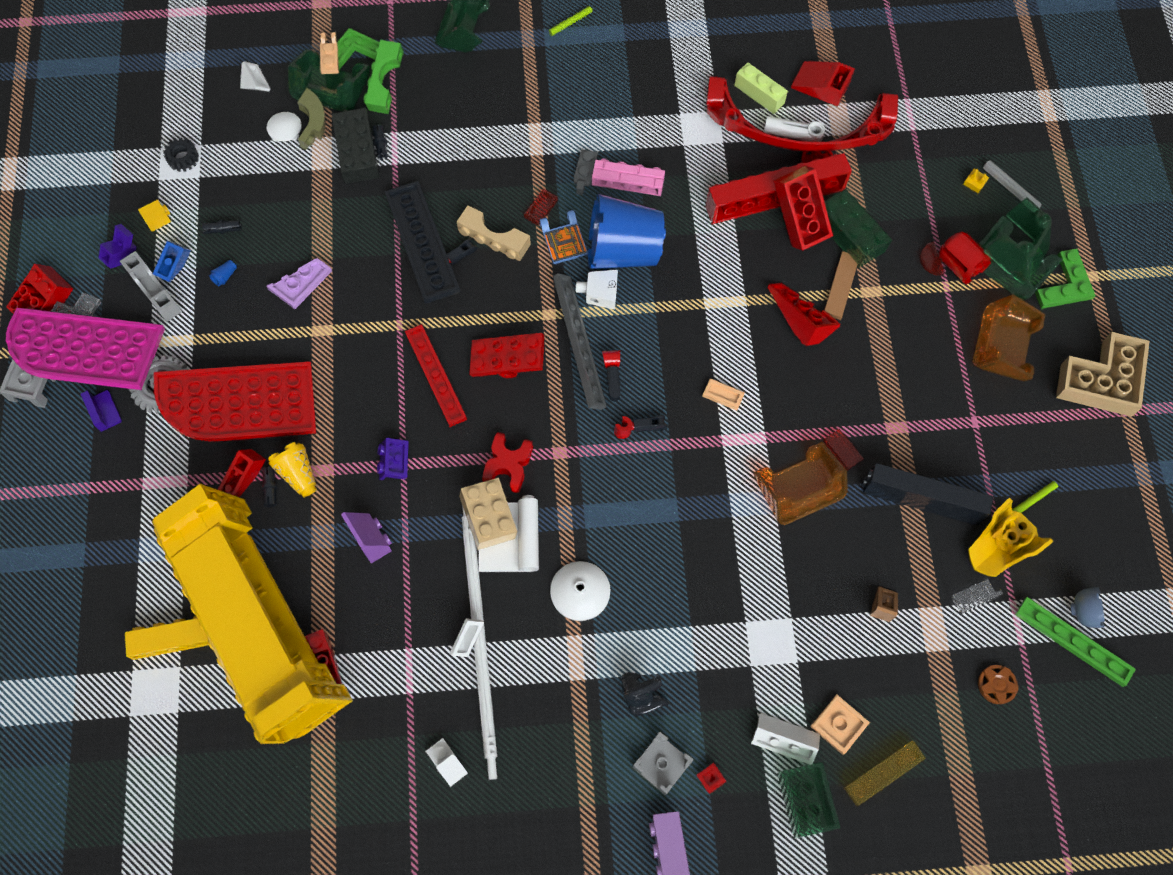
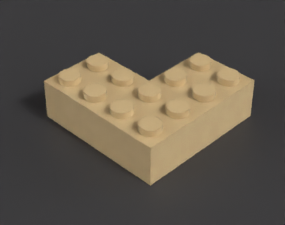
[1056,332,1150,417]

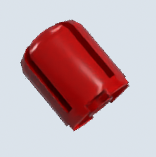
[938,232,993,285]

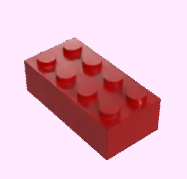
[773,166,833,251]

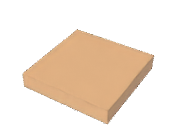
[810,695,870,755]

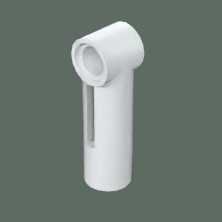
[764,116,825,142]

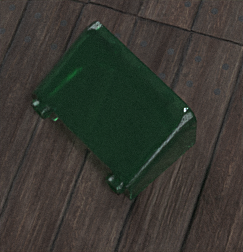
[288,49,369,112]

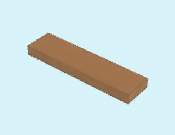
[824,251,860,320]

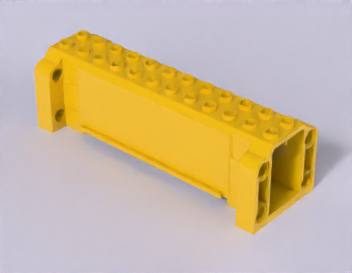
[152,484,353,744]

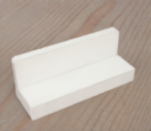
[751,713,820,765]

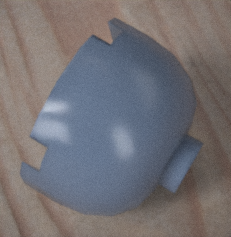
[1070,587,1105,628]

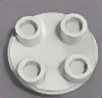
[267,112,302,142]

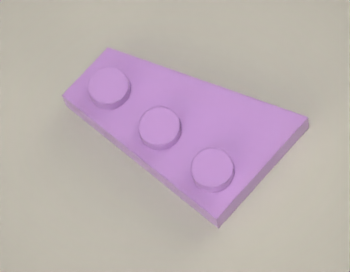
[267,258,332,309]

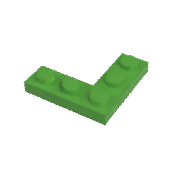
[337,28,380,70]
[1035,249,1096,309]

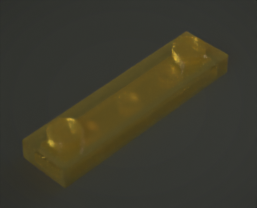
[844,740,926,806]

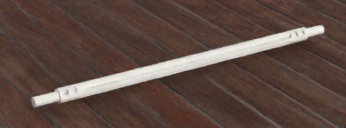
[462,506,497,780]

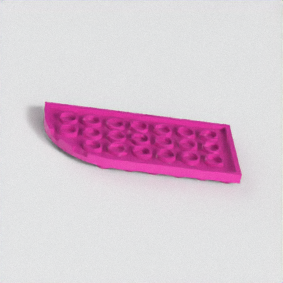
[6,308,165,390]

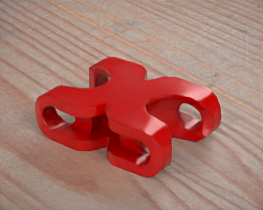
[482,432,533,493]

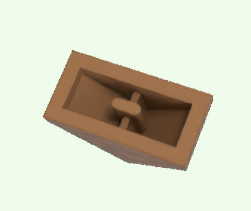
[870,587,898,622]

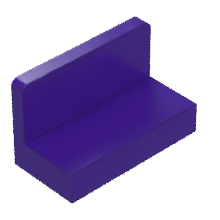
[81,390,122,432]

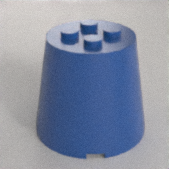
[588,194,666,269]

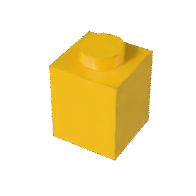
[138,200,171,232]

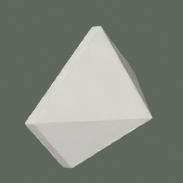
[240,61,270,92]
[450,619,484,657]

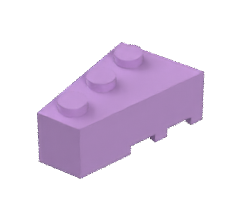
[649,811,690,875]

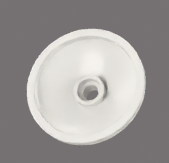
[550,561,610,621]

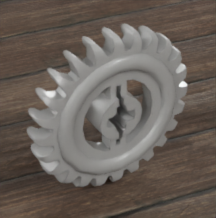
[129,355,189,414]

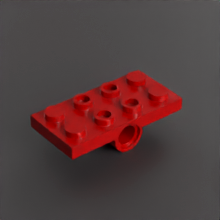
[470,333,545,378]

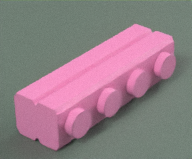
[592,159,665,196]

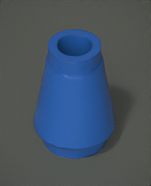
[209,260,237,286]

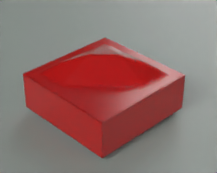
[697,763,727,794]

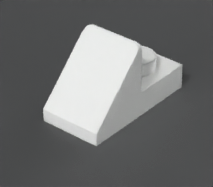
[426,738,468,787]

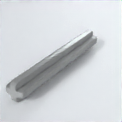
[983,160,1042,212]

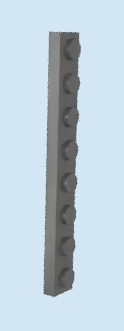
[553,273,607,410]

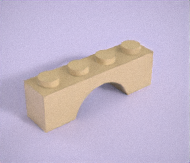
[457,206,531,261]

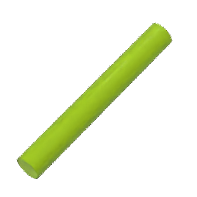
[549,6,593,36]
[1012,481,1058,513]

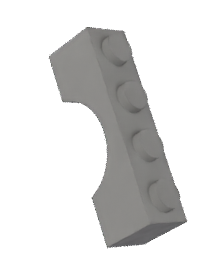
[120,251,182,322]

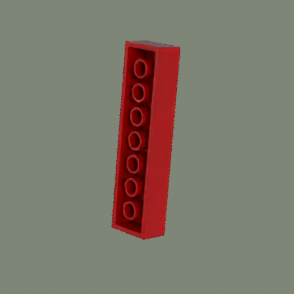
[705,153,852,224]

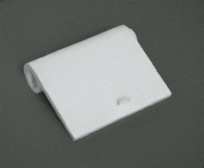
[479,495,539,572]

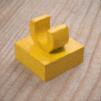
[963,169,989,193]

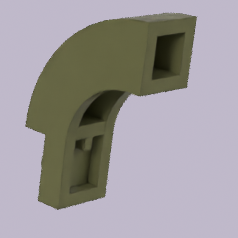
[298,88,326,150]

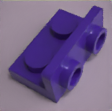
[377,438,408,480]

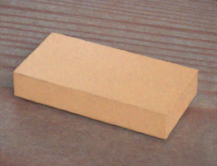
[702,378,745,411]

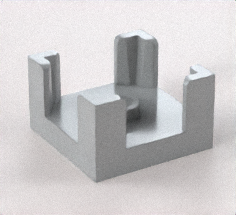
[0,359,56,408]
[632,732,693,795]

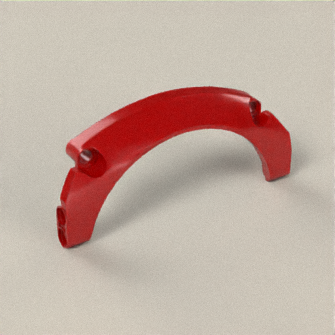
[706,76,898,152]

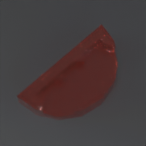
[920,241,945,275]

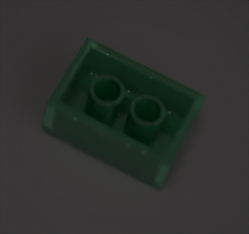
[777,762,840,839]

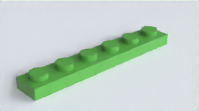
[1015,597,1136,687]

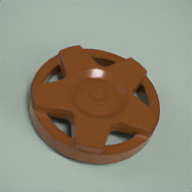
[978,665,1018,705]

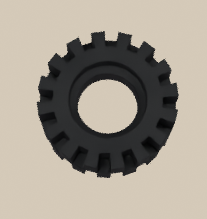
[163,137,199,172]

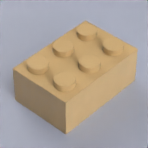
[459,478,517,550]

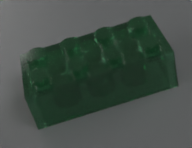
[824,189,892,268]

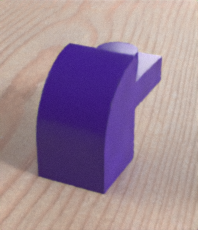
[99,224,137,269]

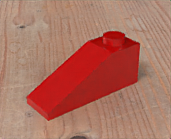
[218,449,266,497]

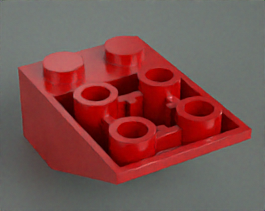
[791,61,855,107]
[7,264,73,314]
[304,629,342,684]

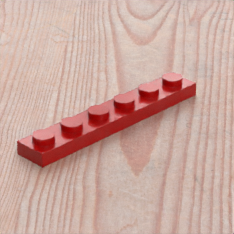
[405,324,467,427]

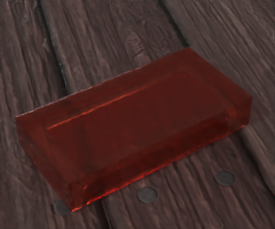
[524,189,558,226]
[824,429,864,471]

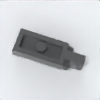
[574,149,598,195]

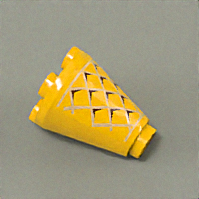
[268,442,317,498]

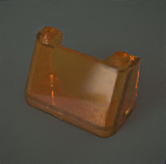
[973,294,1046,381]
[754,442,848,525]

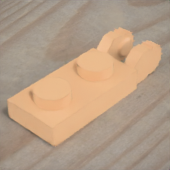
[320,32,339,74]

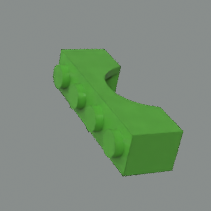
[364,40,403,114]

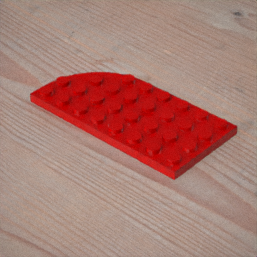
[154,362,316,441]

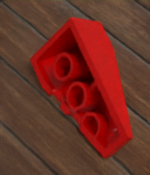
[768,283,841,346]

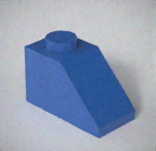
[153,241,191,282]

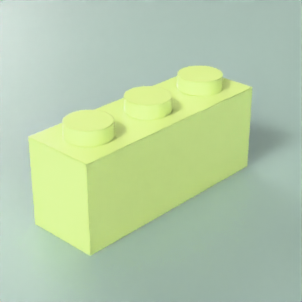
[735,63,788,114]

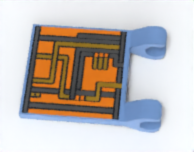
[540,210,588,264]

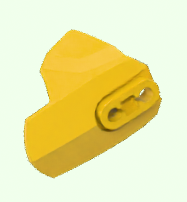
[968,498,1053,577]

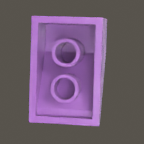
[341,512,392,563]

